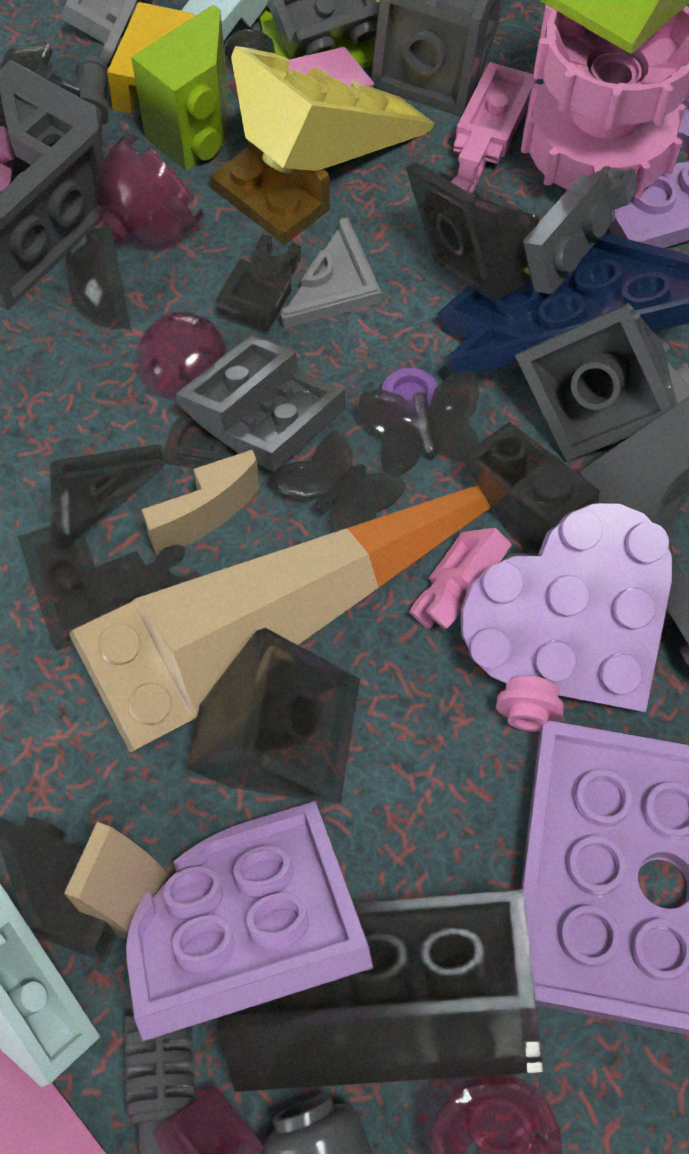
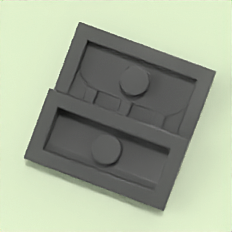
[176,335,346,472]

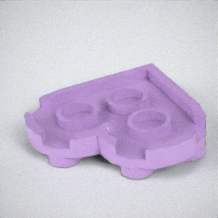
[460,504,672,712]

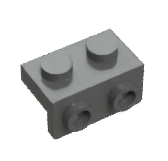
[267,0,380,59]

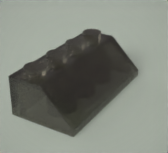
[217,890,543,1092]

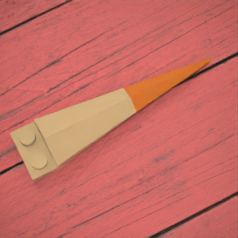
[69,467,539,753]

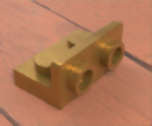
[209,140,330,245]

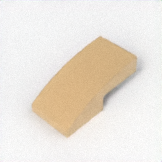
[141,450,260,558]
[64,822,171,940]

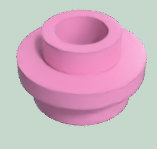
[496,676,564,732]

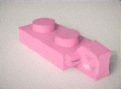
[453,62,538,187]

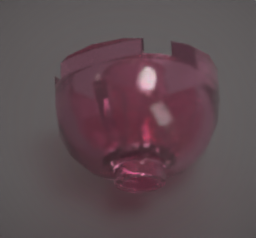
[96,132,204,247]

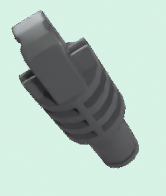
[124,1015,196,1154]

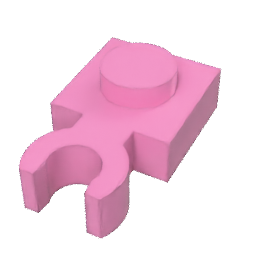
[409,528,512,629]

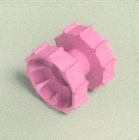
[521,5,689,199]

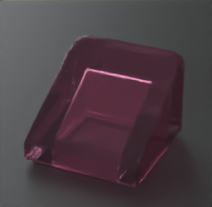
[155,1087,264,1154]

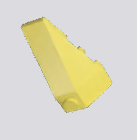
[231,46,435,174]

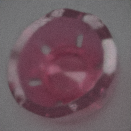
[137,311,228,401]
[431,1072,562,1154]

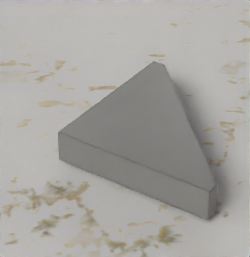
[280,218,382,329]

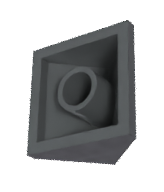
[515,302,677,462]

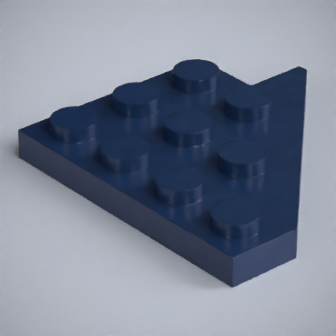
[438,228,689,377]

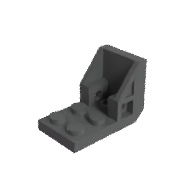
[371,0,503,117]
[0,60,115,311]

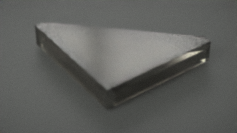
[50,444,165,549]

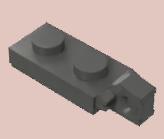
[523,166,637,294]

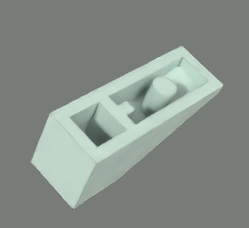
[0,884,101,1087]

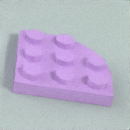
[126,801,373,1041]

